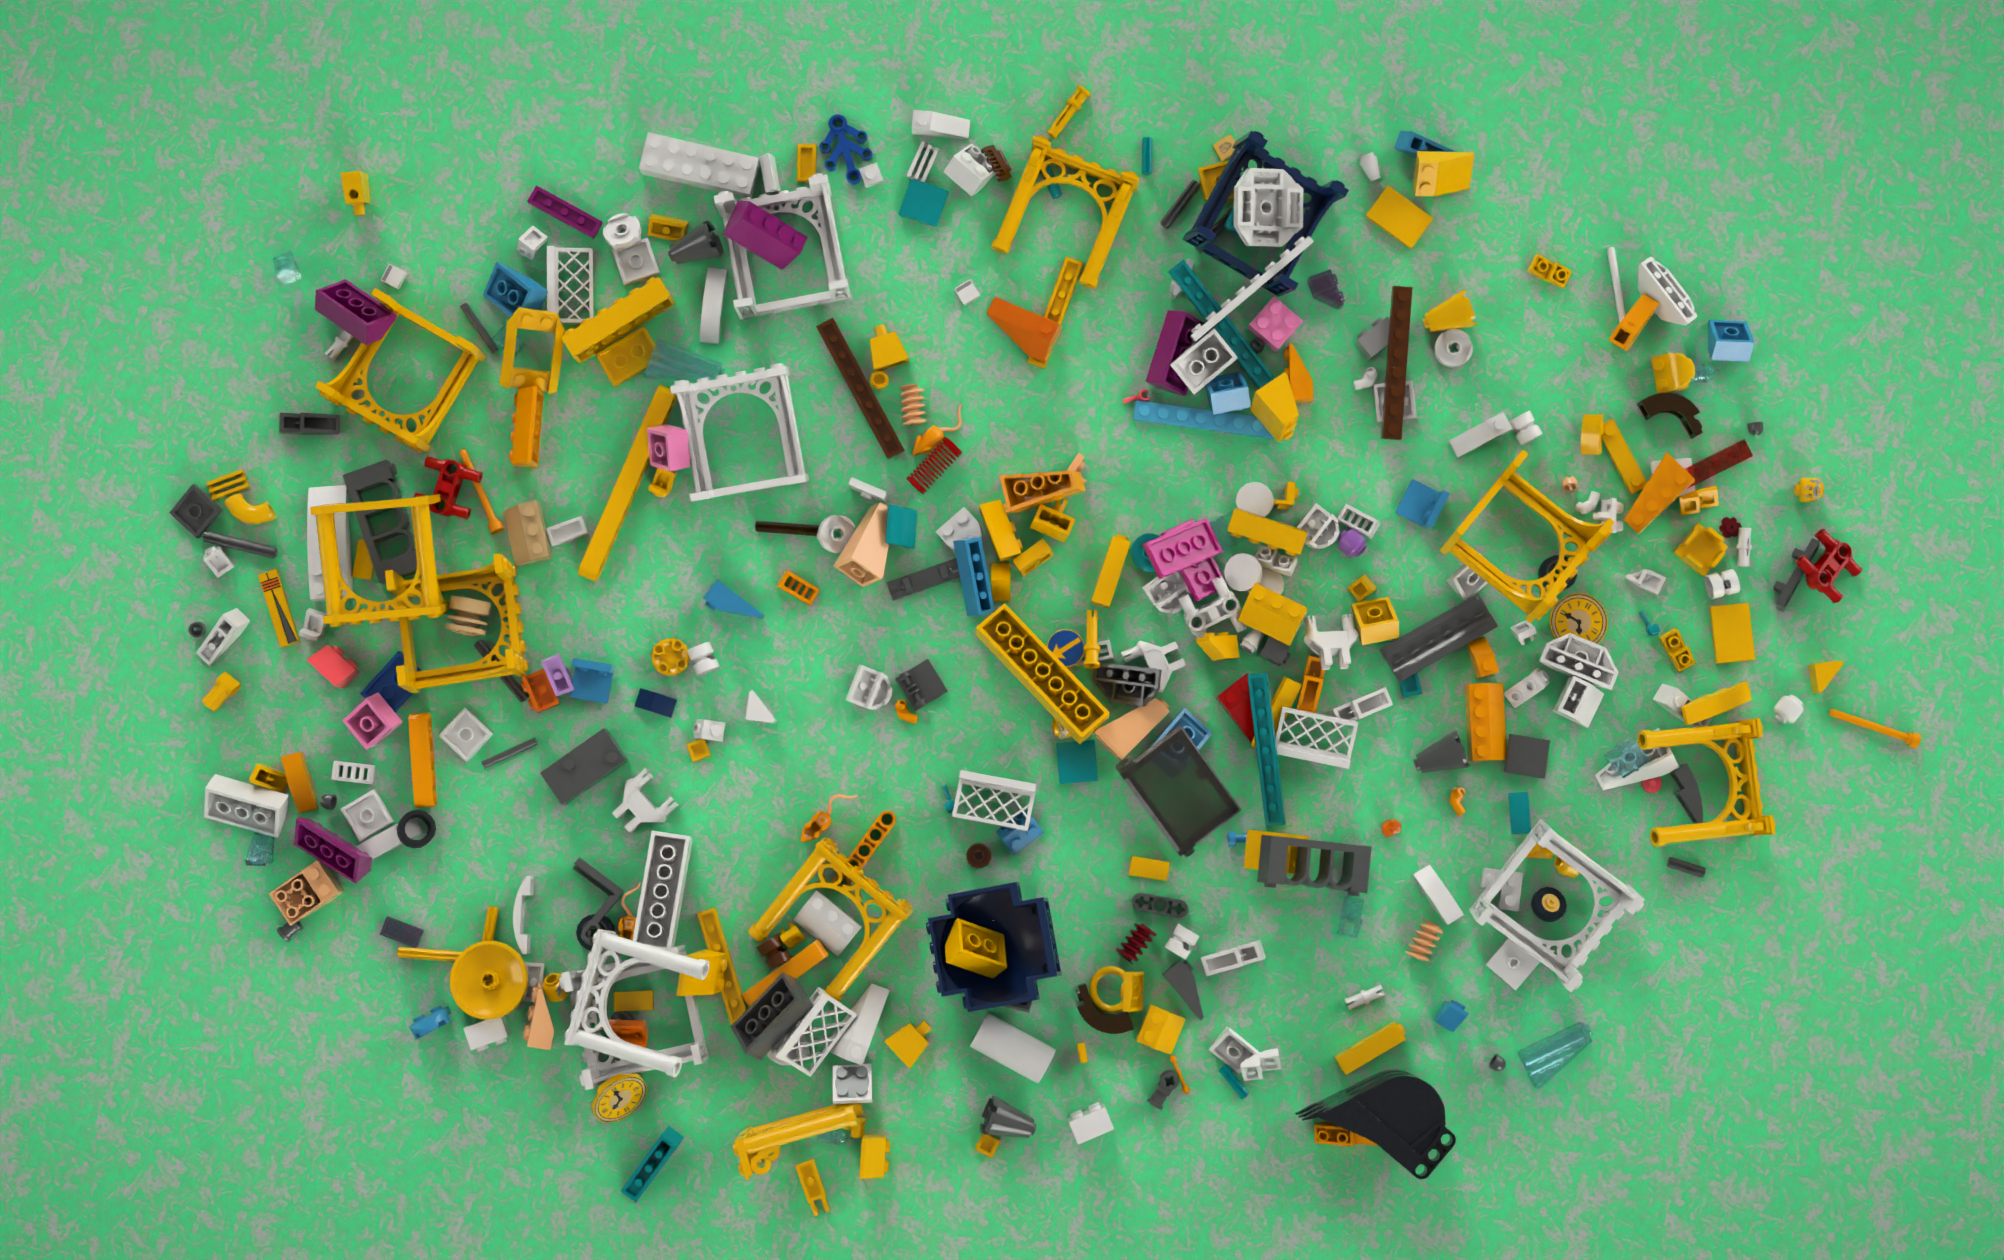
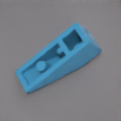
[1394,131,1456,158]
[703,580,764,619]

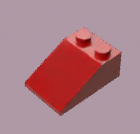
[1215,673,1255,743]

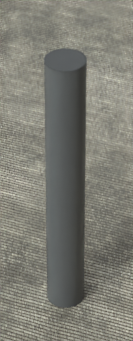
[460,303,499,353]
[482,738,538,768]

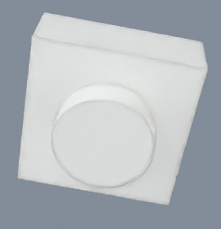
[859,162,883,188]

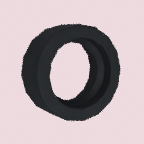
[397,810,436,848]

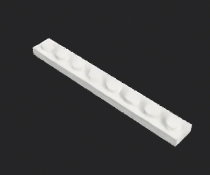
[1190,236,1314,343]

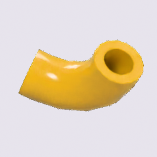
[224,493,276,524]

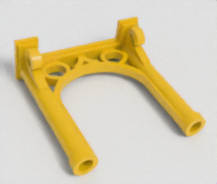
[991,136,1140,289]
[1637,718,1776,847]
[748,837,914,1002]
[733,1103,864,1180]

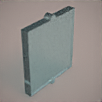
[1210,510,1248,551]
[1604,738,1650,779]

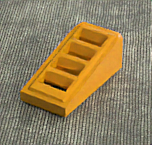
[776,570,820,606]

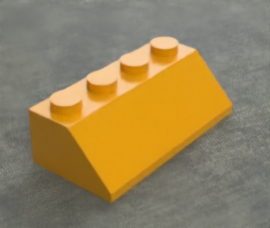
[509,386,544,468]
[1464,683,1507,762]

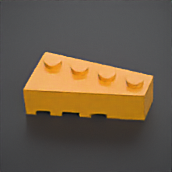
[1624,452,1695,535]
[999,470,1085,513]

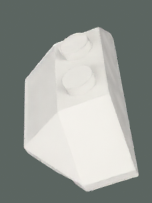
[1638,257,1698,326]
[1539,633,1619,690]

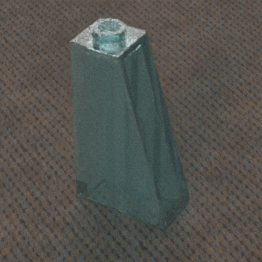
[644,339,725,382]
[1517,1022,1592,1089]

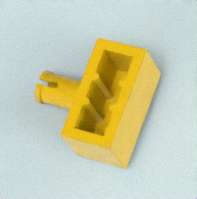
[1030,498,1075,543]

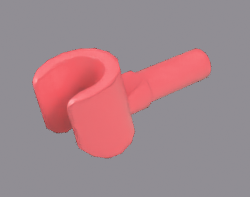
[1122,389,1150,404]

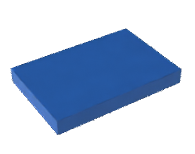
[360,651,422,713]

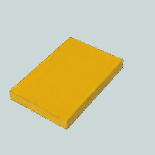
[1365,186,1434,250]
[595,326,663,388]
[1709,603,1755,664]

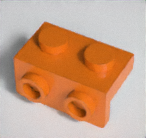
[521,669,561,713]
[608,1019,649,1048]

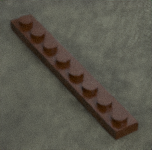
[1381,286,1413,440]
[816,318,905,460]

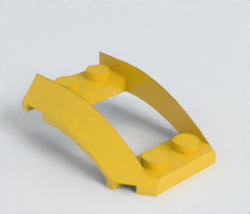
[499,307,565,394]

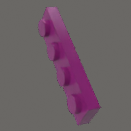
[527,185,603,239]

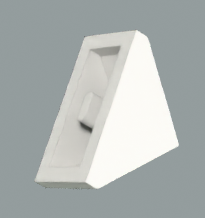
[746,690,777,724]

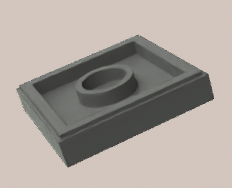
[169,484,223,538]

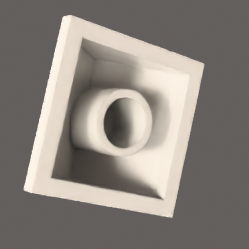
[1446,553,1488,601]
[1209,1026,1260,1074]

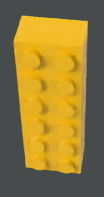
[561,277,676,364]

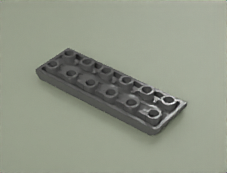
[1380,593,1498,683]

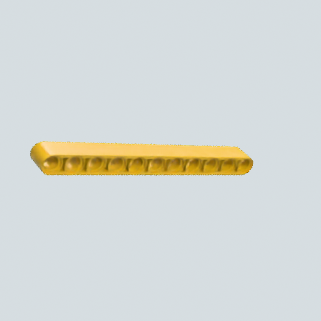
[577,384,677,582]

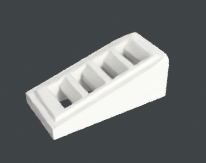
[1337,504,1380,540]
[331,761,376,784]

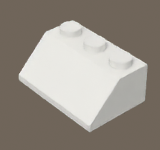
[794,890,863,956]

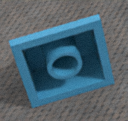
[1708,320,1754,362]
[1205,371,1251,415]

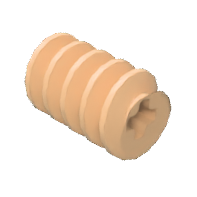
[900,384,926,426]
[1405,918,1443,961]

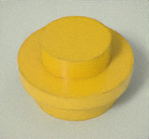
[870,370,889,390]

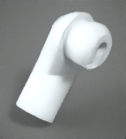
[1353,367,1377,390]
[1575,491,1601,514]

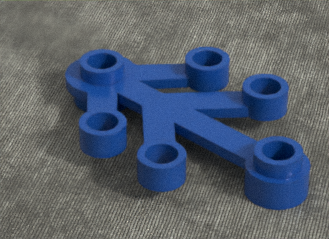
[819,114,873,185]

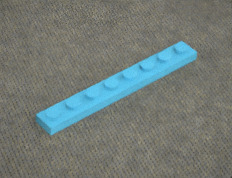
[1133,400,1284,441]

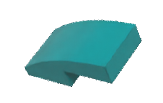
[1508,792,1531,835]

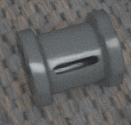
[277,921,304,942]

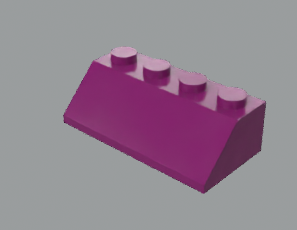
[722,200,808,270]
[315,279,397,345]
[1145,310,1205,396]
[294,817,372,884]

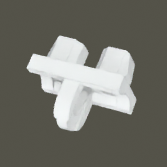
[1593,498,1624,534]

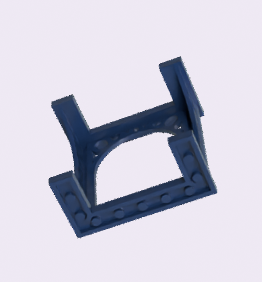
[1182,131,1349,297]

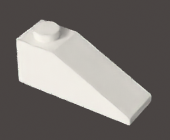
[912,110,970,139]
[1449,412,1512,458]
[196,608,250,666]

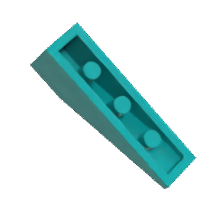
[621,1126,684,1203]

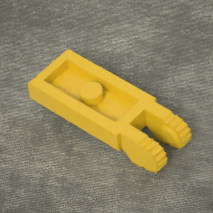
[795,1158,830,1217]

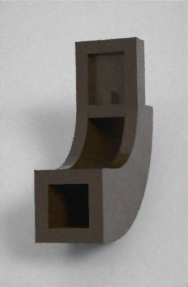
[1637,393,1703,439]
[1076,983,1134,1034]

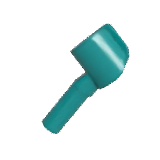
[1639,611,1660,636]
[942,785,954,813]

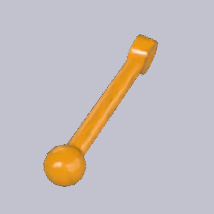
[1169,1055,1190,1094]

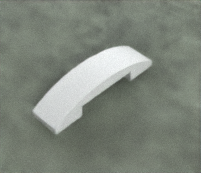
[700,267,728,344]
[356,818,424,861]
[513,876,534,954]

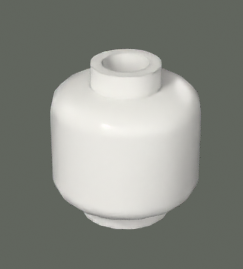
[1774,695,1803,724]

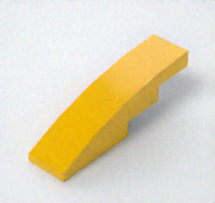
[1681,681,1752,725]

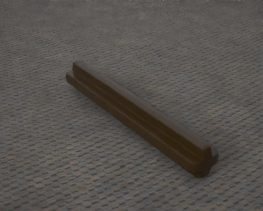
[755,521,819,536]

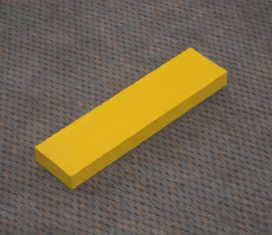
[1250,676,1302,748]

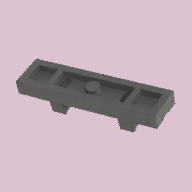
[1773,538,1820,612]
[887,558,960,601]

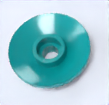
[1131,533,1160,572]

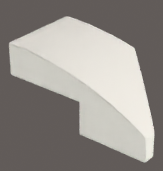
[1625,569,1666,596]

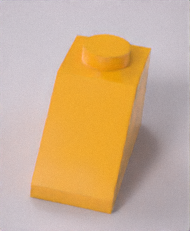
[1467,637,1499,679]

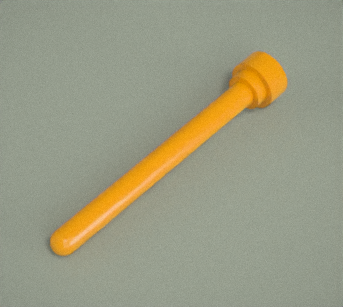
[460,449,505,534]
[1829,709,1921,749]

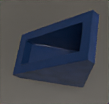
[635,688,677,718]

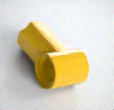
[202,672,241,712]

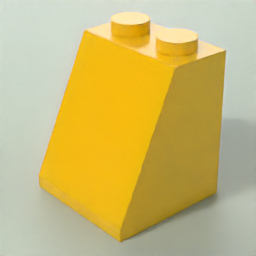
[1250,372,1299,443]

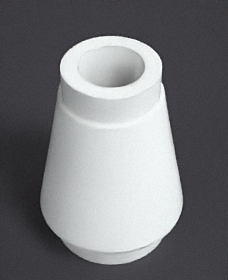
[1359,152,1381,182]
[1240,629,1264,654]

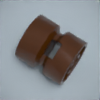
[966,843,991,868]
[756,934,792,971]

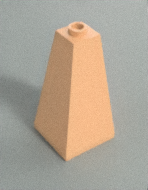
[833,502,889,587]
[1093,698,1170,761]

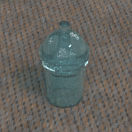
[1690,364,1719,383]
[816,1128,853,1146]

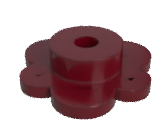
[1719,517,1742,538]

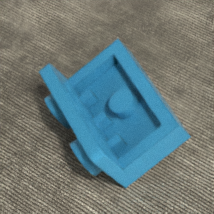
[996,809,1044,855]

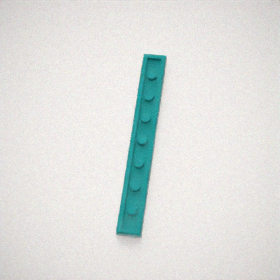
[1168,259,1275,389]
[1247,672,1286,827]

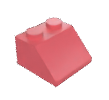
[307,645,360,689]

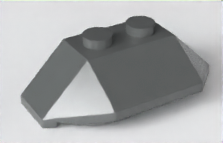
[1092,662,1162,707]

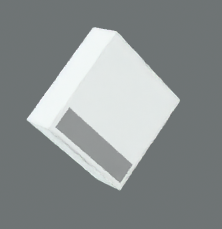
[381,264,407,290]
[954,279,980,306]

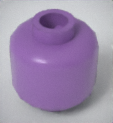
[1338,529,1367,558]

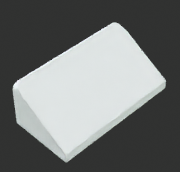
[759,153,781,194]

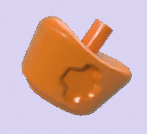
[1381,819,1401,838]

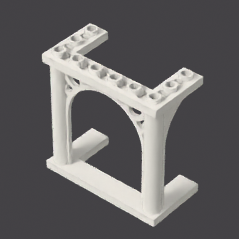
[714,173,852,320]
[670,363,809,502]
[1469,819,1645,992]
[559,944,709,1090]

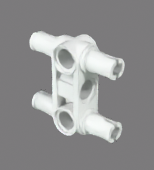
[1178,576,1247,638]

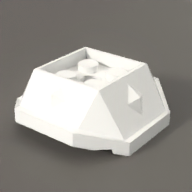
[1233,168,1303,247]

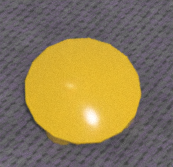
[651,638,690,676]

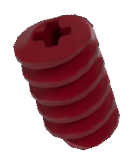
[1116,923,1157,964]

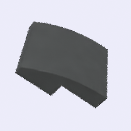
[1504,734,1550,779]

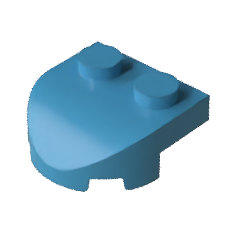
[409,1005,451,1040]

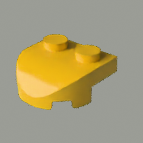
[1651,353,1695,393]

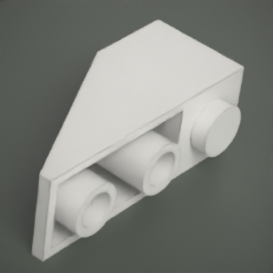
[1652,683,1713,727]

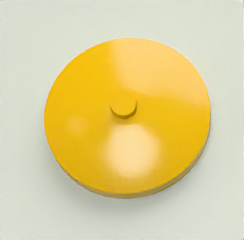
[450,941,528,1020]

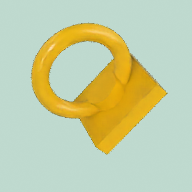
[1089,966,1144,1013]

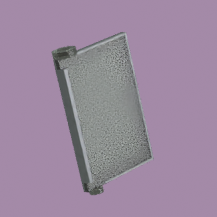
[1116,725,1242,857]

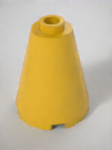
[1422,289,1477,332]

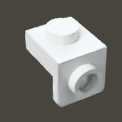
[299,608,327,641]
[693,719,725,742]

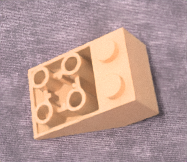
[269,860,345,926]
[523,982,554,1050]

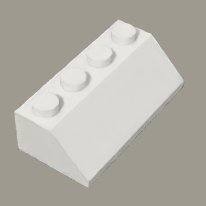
[204,774,289,838]

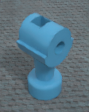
[1227,829,1255,847]

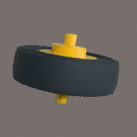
[1531,887,1567,922]

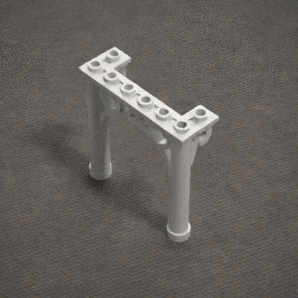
[564,929,710,1077]

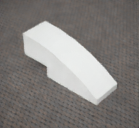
[1328,687,1393,726]
[1413,865,1464,925]
[1201,939,1266,976]

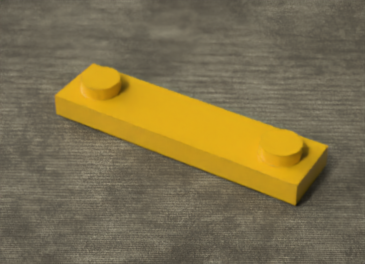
[1601,418,1647,495]

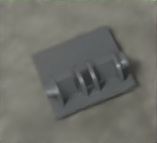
[895,659,948,711]

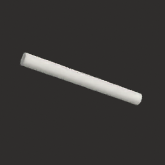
[1607,247,1626,323]

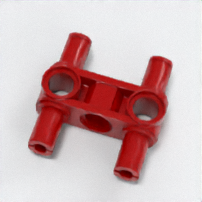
[414,456,483,520]
[1795,529,1862,604]

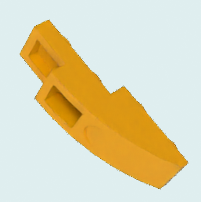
[1314,1121,1379,1147]

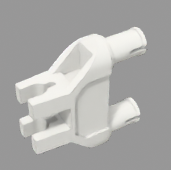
[1303,614,1359,670]
[1121,641,1186,693]
[612,768,679,833]

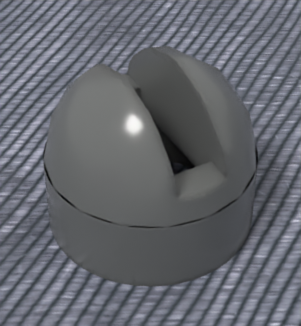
[1249,338,1265,354]
[1747,422,1764,436]
[189,622,206,638]
[320,794,337,810]
[1489,1054,1506,1071]

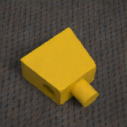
[341,171,370,216]
[870,324,909,371]
[884,1020,932,1069]

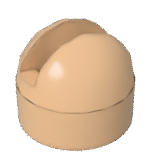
[1562,476,1578,492]

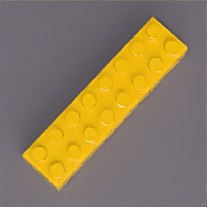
[975,603,1110,744]

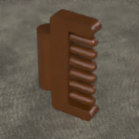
[981,145,1012,182]

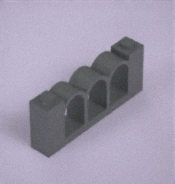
[343,460,417,585]
[1257,835,1372,896]

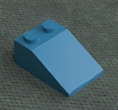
[483,262,548,318]
[1146,708,1212,779]

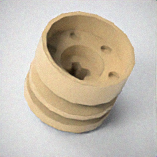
[445,596,491,637]

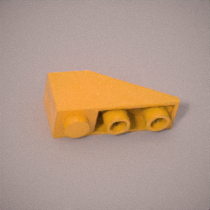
[1609,293,1660,352]
[1284,343,1314,403]

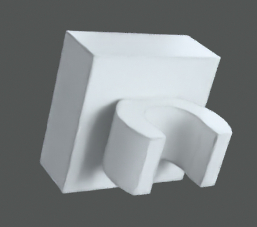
[1510,620,1537,645]

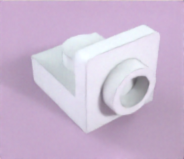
[517,226,548,260]
[203,545,234,578]

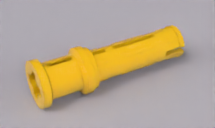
[1047,85,1091,139]
[1083,610,1100,669]

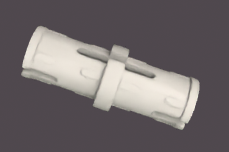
[325,330,353,361]
[1736,528,1752,567]
[1344,984,1385,1011]

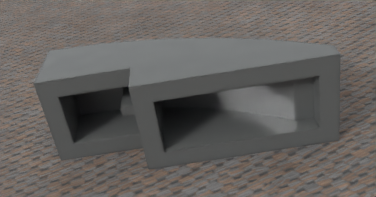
[279,412,340,435]
[1670,764,1703,824]

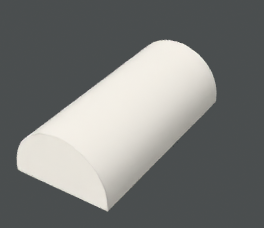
[969,1012,1056,1084]

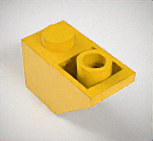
[1196,632,1240,661]

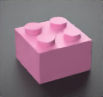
[1247,296,1303,353]
[647,424,691,471]
[342,692,402,750]

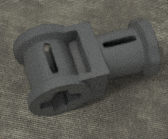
[1147,1070,1179,1110]

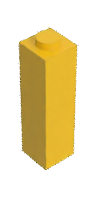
[1091,534,1131,609]
[1333,1021,1406,1075]

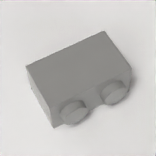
[1355,317,1390,361]

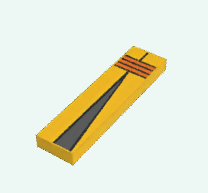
[258,569,301,648]

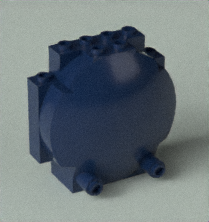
[926,882,1062,1012]

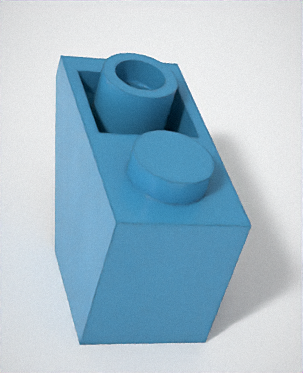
[1433,1000,1469,1032]

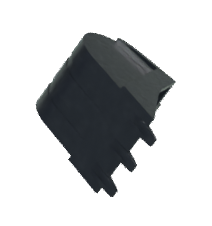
[1295,1070,1456,1179]

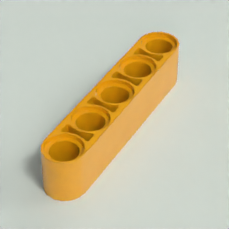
[408,712,437,808]
[832,811,896,885]
[741,939,829,1007]

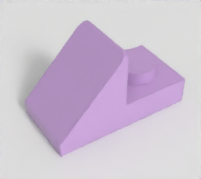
[541,653,574,697]

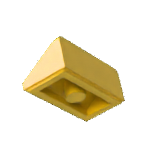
[647,214,689,241]
[1013,539,1053,577]
[1128,856,1170,881]

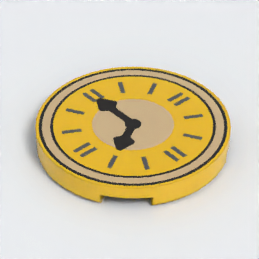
[1549,593,1608,644]
[591,1073,647,1123]

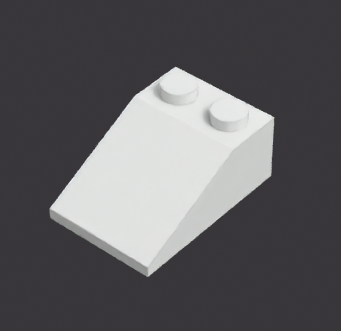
[1170,328,1238,395]

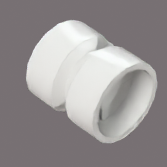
[1509,411,1543,446]
[1704,569,1740,599]
[687,642,720,676]
[1165,924,1200,960]

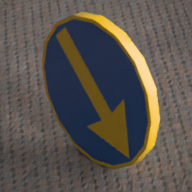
[1047,629,1084,667]

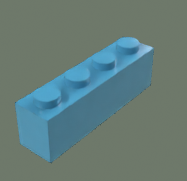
[953,537,995,616]

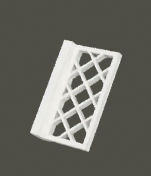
[547,246,593,324]
[1275,706,1358,769]
[952,770,1037,831]
[772,987,857,1077]

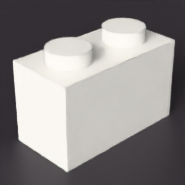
[463,1016,512,1052]

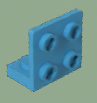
[1395,479,1450,530]
[570,658,615,704]

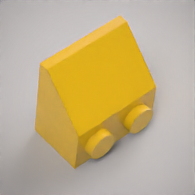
[1351,597,1399,645]
[1135,1004,1186,1055]
[859,1134,890,1179]

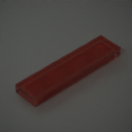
[1685,439,1753,489]

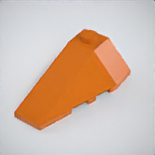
[986,297,1062,363]

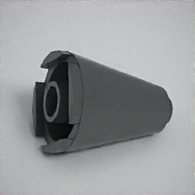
[668,220,723,264]
[1413,730,1470,773]
[980,1096,1036,1138]

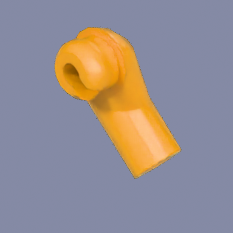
[895,699,918,724]
[1449,787,1466,816]

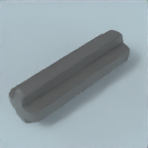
[1667,857,1706,877]

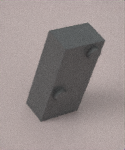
[540,728,629,805]
[731,973,813,1060]

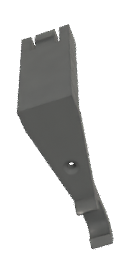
[573,857,624,943]

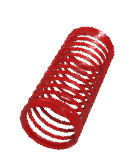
[906,437,962,494]

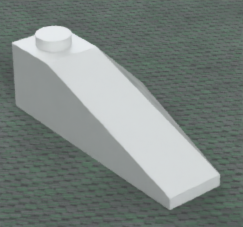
[1595,728,1680,790]
[830,984,890,1065]

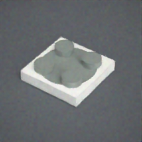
[833,1064,872,1104]

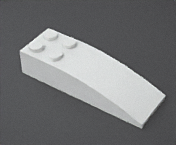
[307,485,354,602]

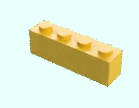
[1227,508,1308,556]

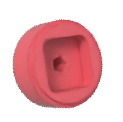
[1641,777,1662,793]

